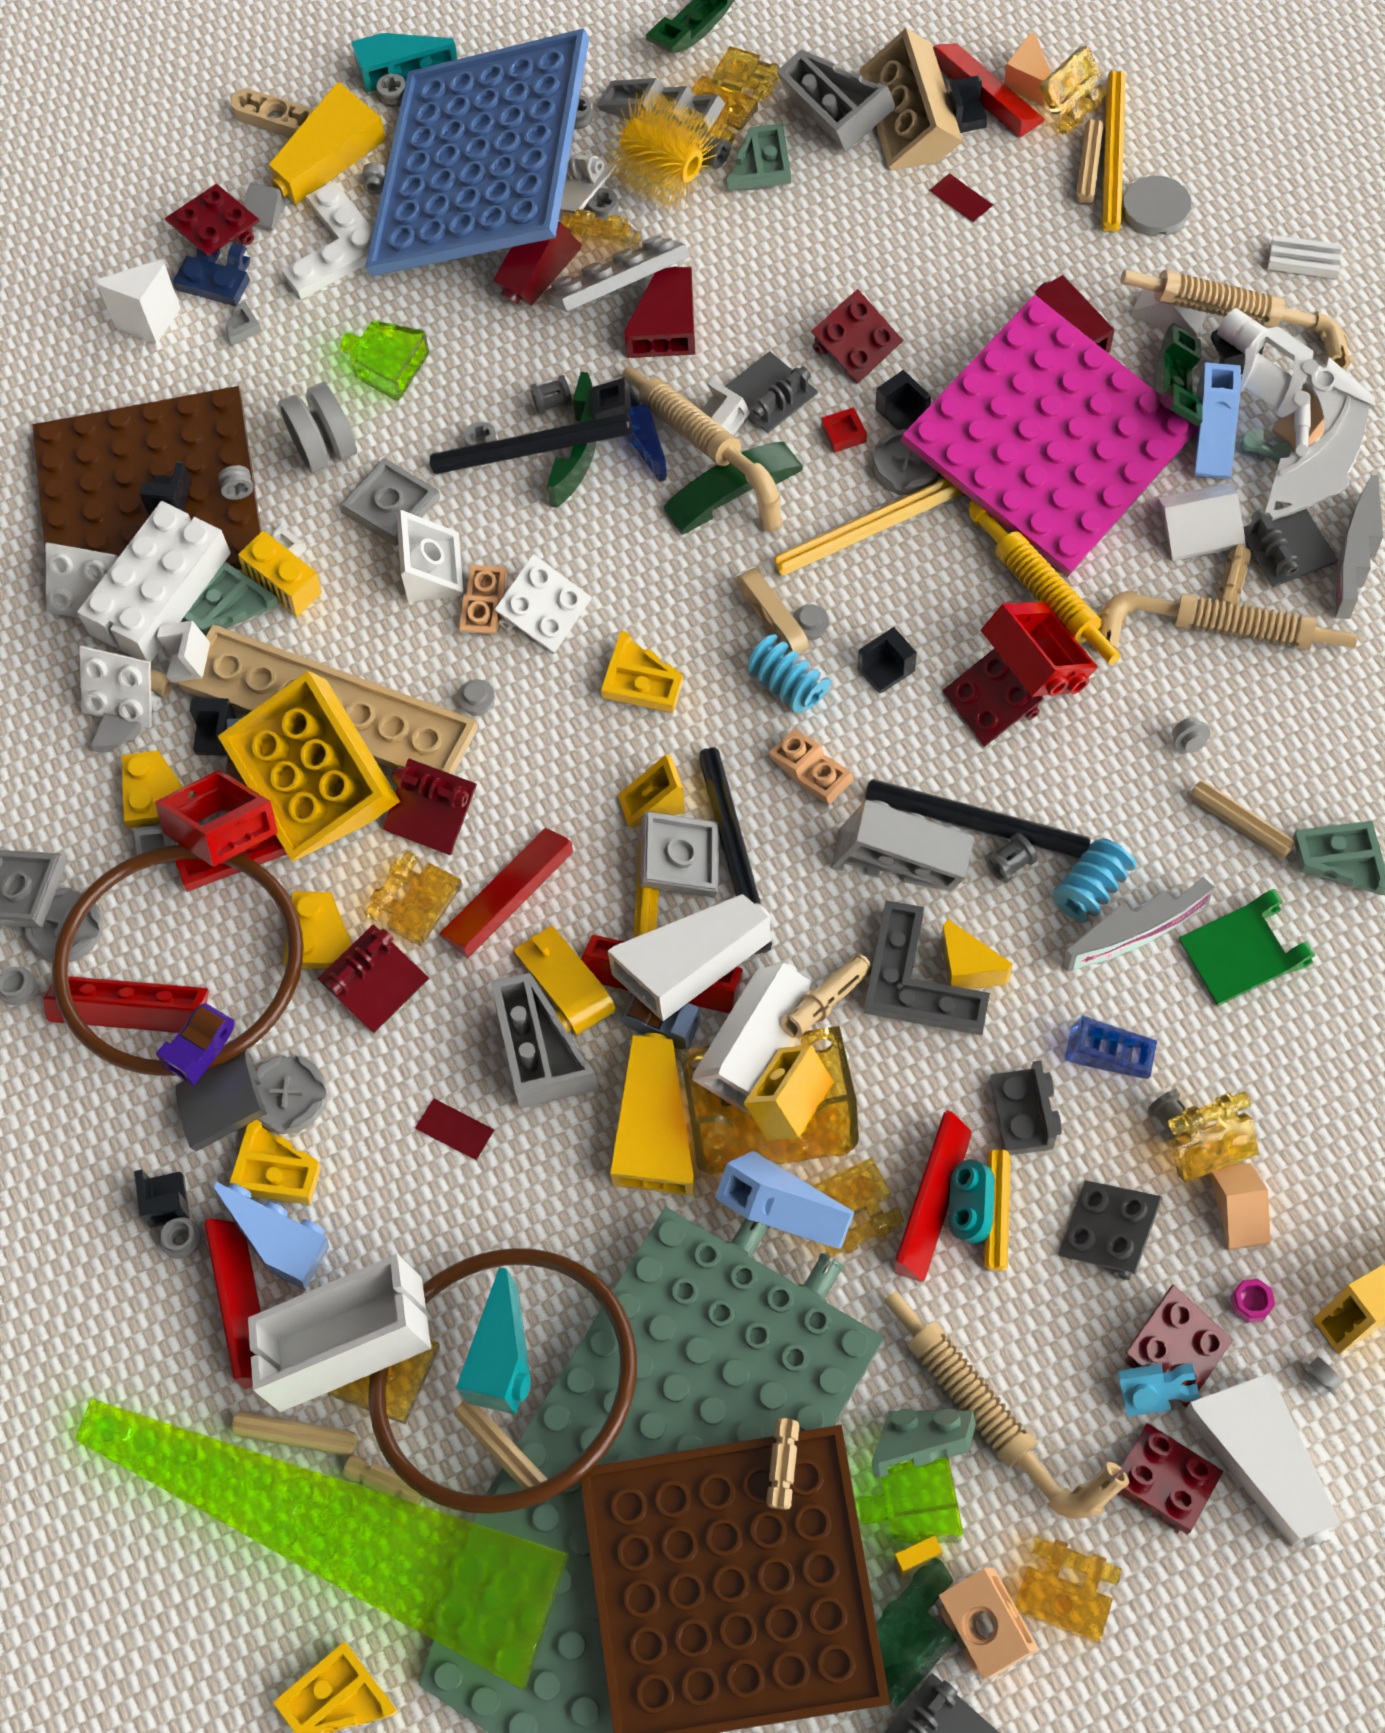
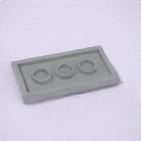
[543,235,690,312]

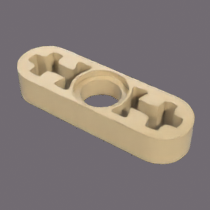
[231,89,313,138]
[737,568,809,655]

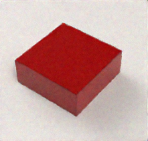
[821,407,867,453]

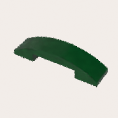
[646,0,735,53]
[1155,323,1203,426]
[547,371,597,508]
[663,442,803,535]

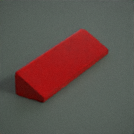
[933,43,1045,138]
[439,828,573,959]
[581,935,743,1013]
[43,976,209,1033]
[894,1110,972,1282]
[204,1218,261,1389]

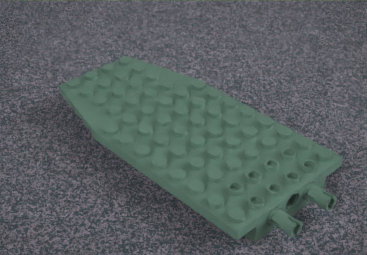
[418,1206,885,1733]

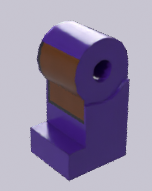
[156,1003,235,1086]

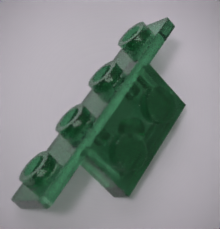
[834,1557,956,1716]

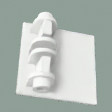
[560,152,615,214]
[45,543,118,618]
[495,554,592,654]
[79,646,161,728]

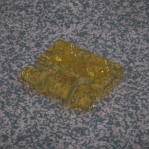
[712,46,780,101]
[1039,46,1107,135]
[687,75,758,145]
[562,209,642,246]
[364,851,463,947]
[1168,1091,1259,1182]
[813,1157,904,1257]
[1015,1537,1122,1644]

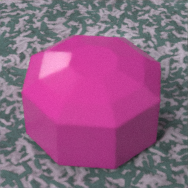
[1230,1279,1275,1323]

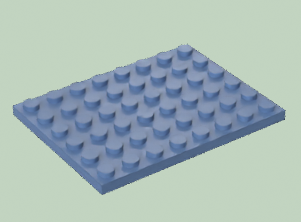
[365,28,589,277]

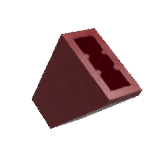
[493,221,582,306]
[624,266,696,358]
[1035,275,1114,353]

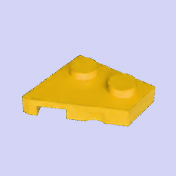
[601,631,683,713]
[121,750,190,828]
[283,891,352,969]
[229,1120,321,1205]
[273,1641,399,1733]

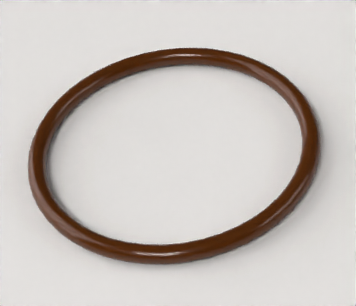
[52,845,304,1076]
[368,1248,637,1514]

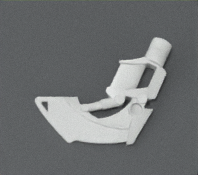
[1217,308,1375,521]

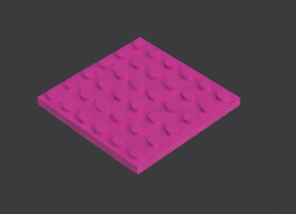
[900,295,1198,577]

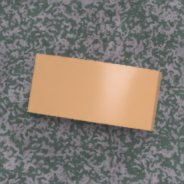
[459,565,508,634]
[769,728,854,806]

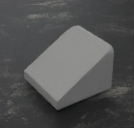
[244,183,284,231]
[132,824,176,864]

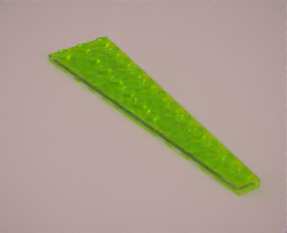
[75,1399,569,1690]

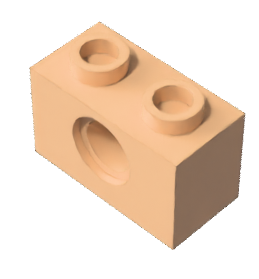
[939,1568,1039,1679]

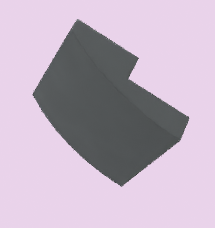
[175,1050,267,1151]

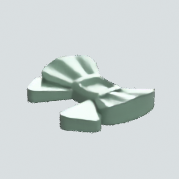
[1241,428,1292,465]

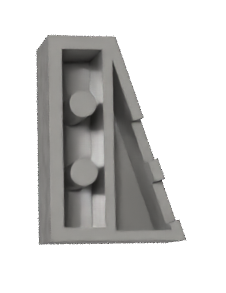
[776,49,896,152]
[831,800,974,891]
[491,973,599,1109]

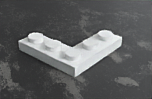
[281,181,373,300]

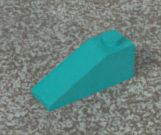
[351,33,458,92]
[456,1267,531,1415]

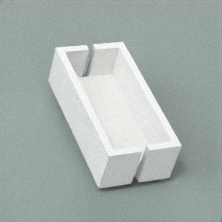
[77,501,231,662]
[248,1254,431,1412]

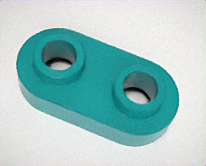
[948,1159,995,1244]

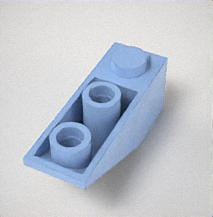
[1194,362,1241,479]
[715,1151,854,1249]
[214,1182,330,1290]

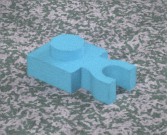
[1118,1363,1200,1417]

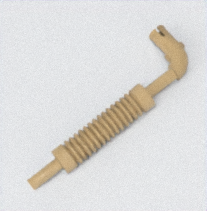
[1120,270,1351,370]
[622,366,783,532]
[1094,591,1358,651]
[884,1291,1129,1519]

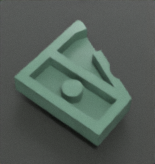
[727,124,791,191]
[182,562,279,637]
[1293,821,1385,895]
[871,1409,976,1477]

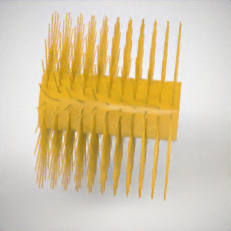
[603,88,719,213]

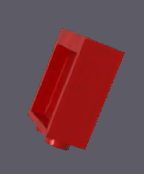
[980,602,1098,697]
[155,770,278,867]

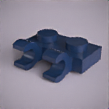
[173,243,251,307]

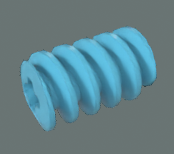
[747,634,832,713]
[1053,838,1137,923]

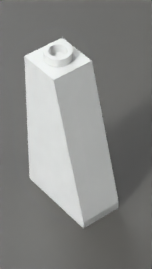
[608,894,771,1021]
[692,963,811,1115]
[1184,1372,1341,1549]

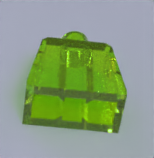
[340,321,430,402]
[856,1457,964,1543]

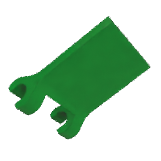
[1179,889,1315,1006]

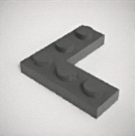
[864,900,990,1035]

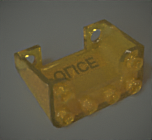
[679,1026,859,1175]

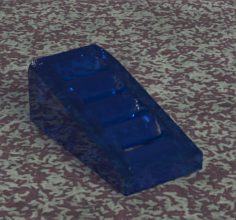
[627,403,667,482]
[1065,1015,1157,1079]

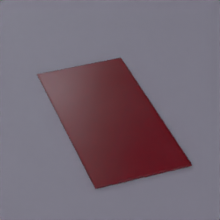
[929,173,994,222]
[415,1098,495,1160]

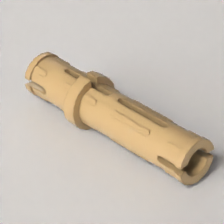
[781,954,872,1038]

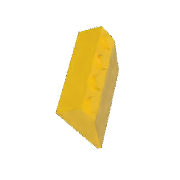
[218,671,400,861]

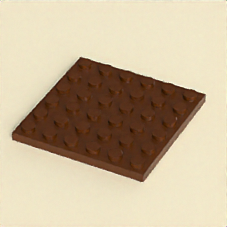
[32,386,262,570]
[580,1424,890,1733]

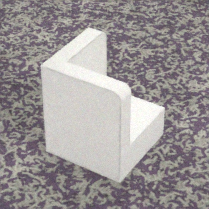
[701,378,751,435]
[157,621,210,683]

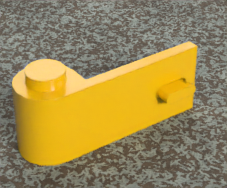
[513,925,616,1037]

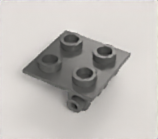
[725,351,818,433]
[1243,509,1339,587]
[1058,1180,1162,1280]
[884,1673,1000,1733]

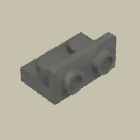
[990,1060,1062,1155]

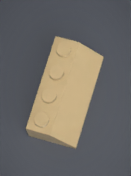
[859,28,963,170]

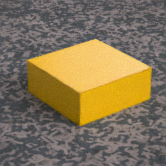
[893,1535,943,1578]

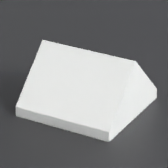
[96,259,181,344]
[1158,483,1246,562]
[396,510,464,602]

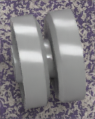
[278,381,357,474]

